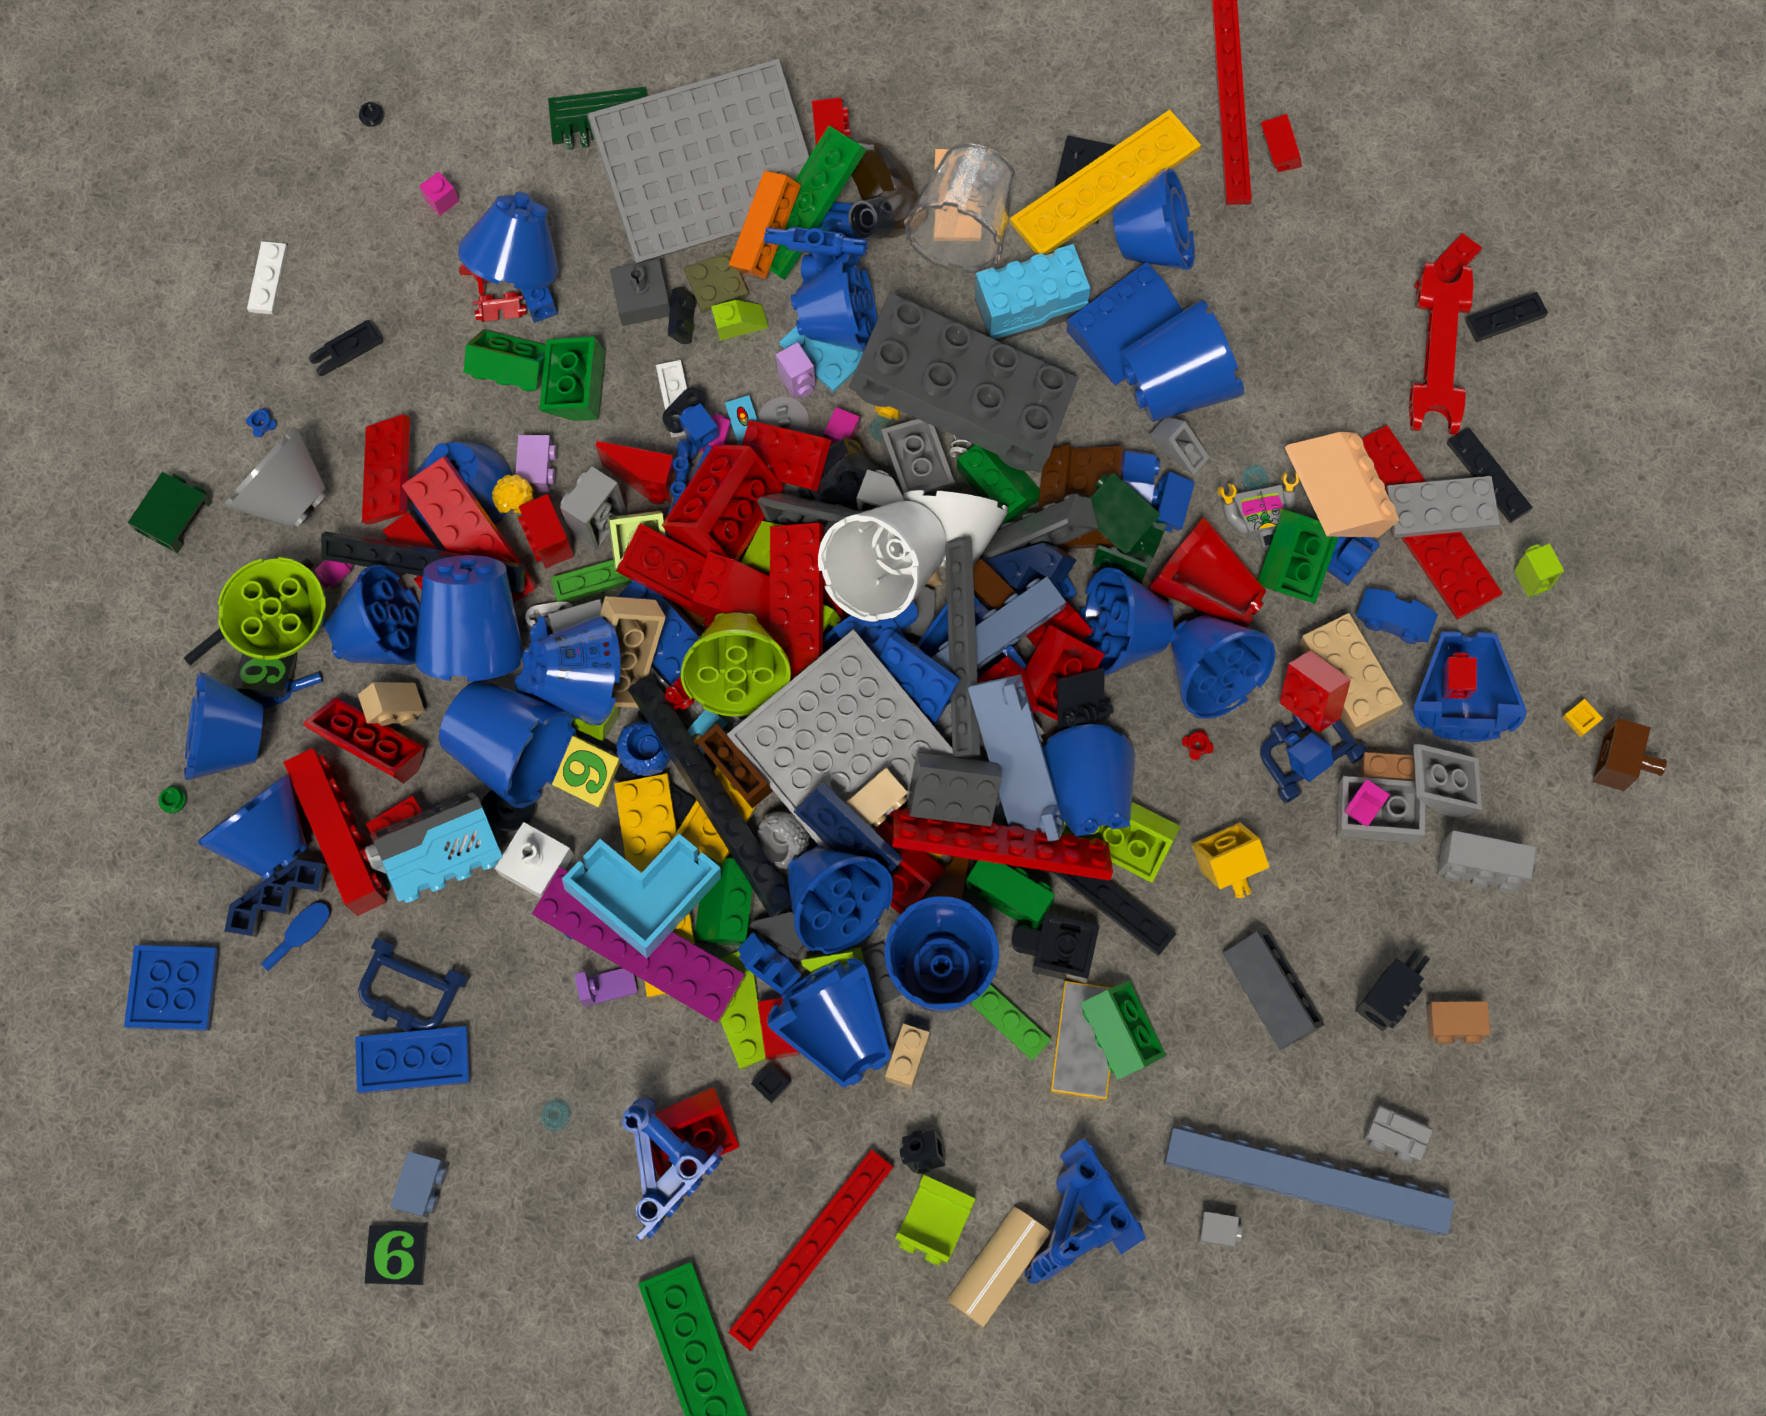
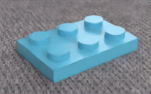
[779,326,863,393]

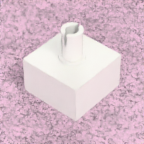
[494,822,574,898]

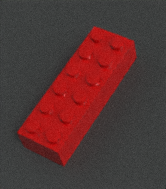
[283,748,388,916]

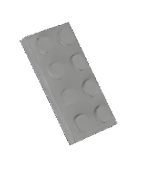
[1385,476,1500,538]

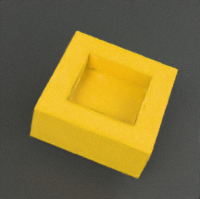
[1562,699,1603,738]

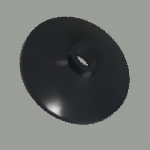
[481,790,535,831]

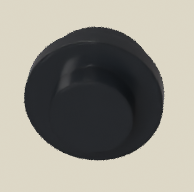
[359,102,384,127]

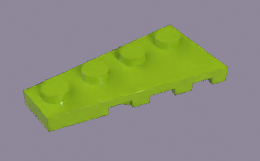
[720,951,766,1070]

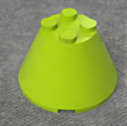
[218,557,326,660]
[681,613,791,716]

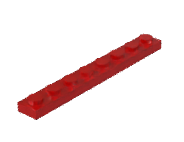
[728,1149,894,1351]

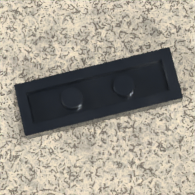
[1465,292,1548,343]

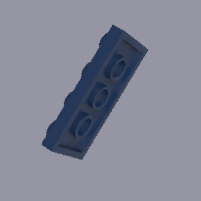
[794,782,903,873]

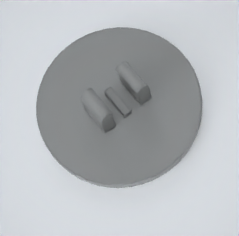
[758,397,809,433]

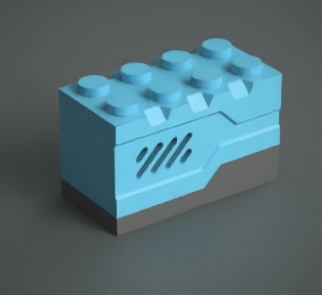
[975,244,1092,341]
[365,792,503,903]

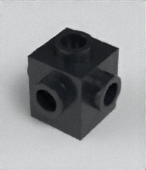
[900,1130,946,1174]

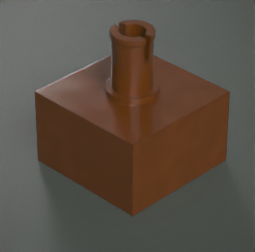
[1592,718,1667,791]

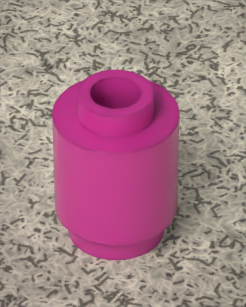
[314,560,354,589]

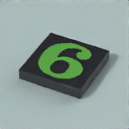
[231,654,297,698]
[364,1225,427,1285]

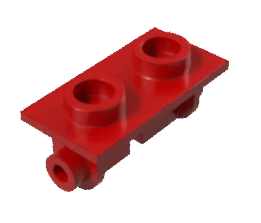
[472,292,527,322]

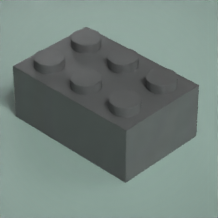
[907,753,1002,826]

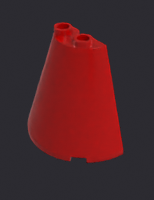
[1148,518,1267,628]

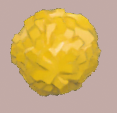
[492,475,533,514]

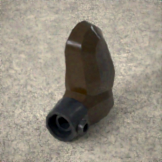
[848,139,924,239]

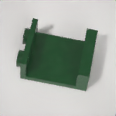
[127,472,211,554]
[1085,473,1161,555]
[1093,520,1167,584]

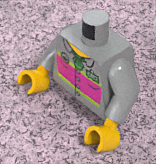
[1217,472,1299,550]

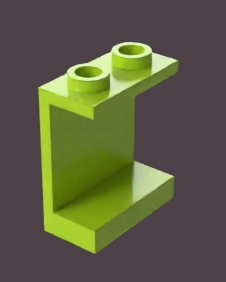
[895,1175,976,1266]

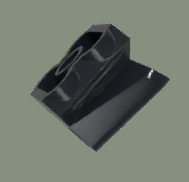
[810,438,879,507]

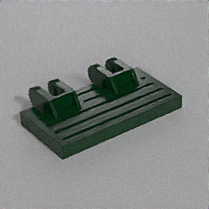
[548,87,647,150]

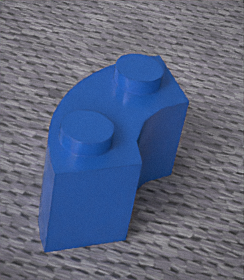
[1122,449,1160,506]
[1356,588,1438,644]

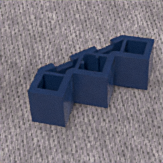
[983,543,1077,591]
[224,859,327,937]

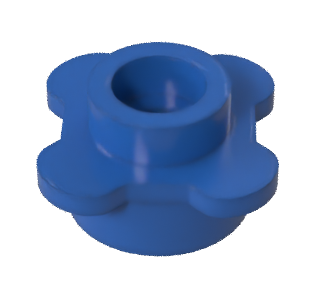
[246,409,277,437]

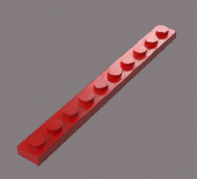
[1211,0,1252,205]

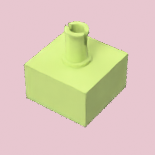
[608,511,665,573]

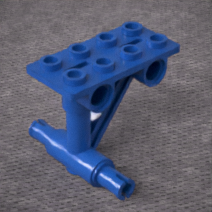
[764,202,868,285]
[622,1098,724,1241]
[1025,1138,1146,1284]

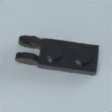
[309,320,382,376]

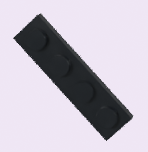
[1447,428,1533,524]

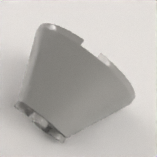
[224,427,326,527]

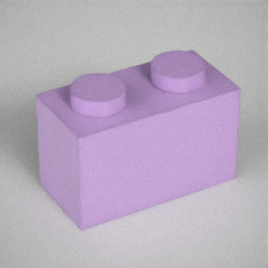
[776,342,816,399]
[515,435,557,492]

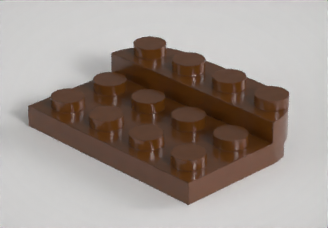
[1038,445,1125,549]

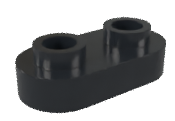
[662,387,706,433]

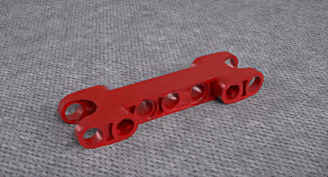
[1409,262,1474,435]

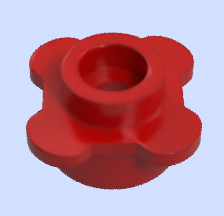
[1182,730,1214,760]

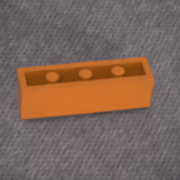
[729,170,801,279]

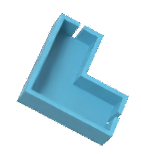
[562,833,721,958]

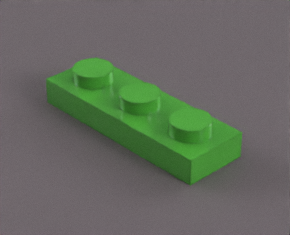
[550,560,633,602]
[971,985,1051,1061]

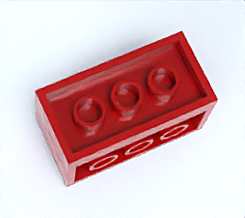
[661,445,784,561]

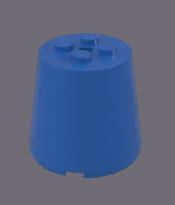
[1121,300,1244,422]
[415,555,524,681]
[439,680,576,808]
[885,897,999,1013]

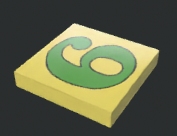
[552,736,620,807]

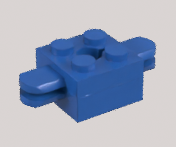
[833,602,919,660]

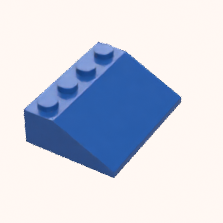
[1066,262,1183,386]

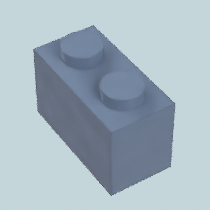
[390,1152,447,1218]

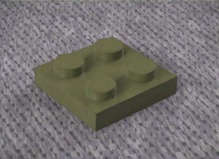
[684,251,749,313]

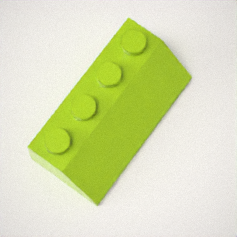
[1062,802,1181,883]

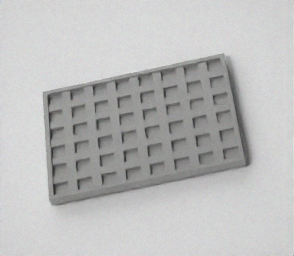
[587,59,809,264]

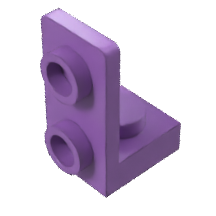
[574,968,638,1007]

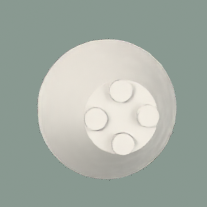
[903,490,1008,570]

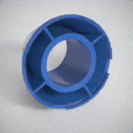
[1113,168,1195,270]
[184,672,263,780]

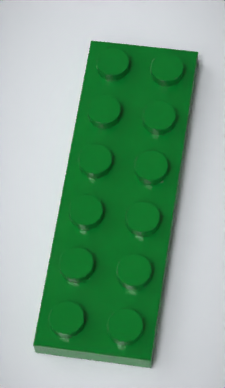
[769,126,867,280]
[638,1262,748,1416]

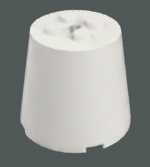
[818,501,946,622]

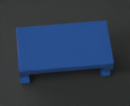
[1152,472,1195,532]

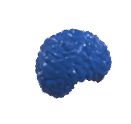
[617,721,671,776]

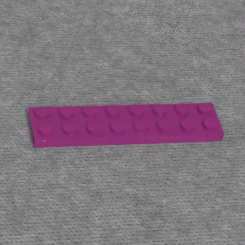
[532,867,746,1024]

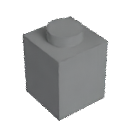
[1198,1212,1243,1248]

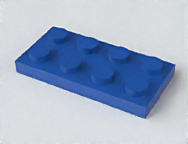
[355,1026,470,1094]

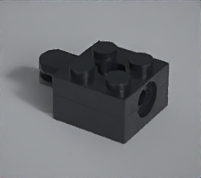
[1011,913,1100,984]
[1355,948,1430,1032]

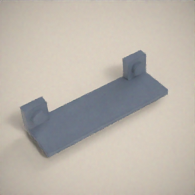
[968,674,1065,841]

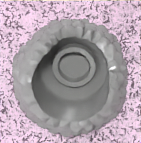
[757,812,810,869]

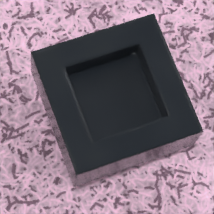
[751,1063,791,1104]

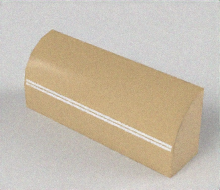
[947,1207,1051,1328]

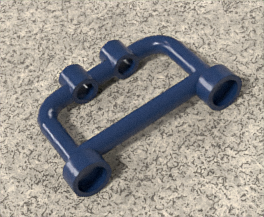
[1260,715,1370,804]
[358,938,469,1032]

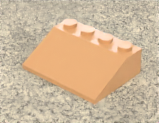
[1285,432,1400,538]

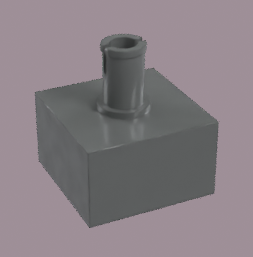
[610,259,670,326]

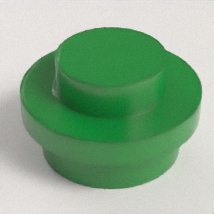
[158,787,186,814]

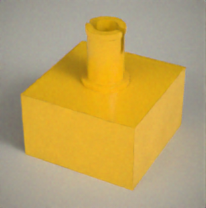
[1191,822,1270,898]

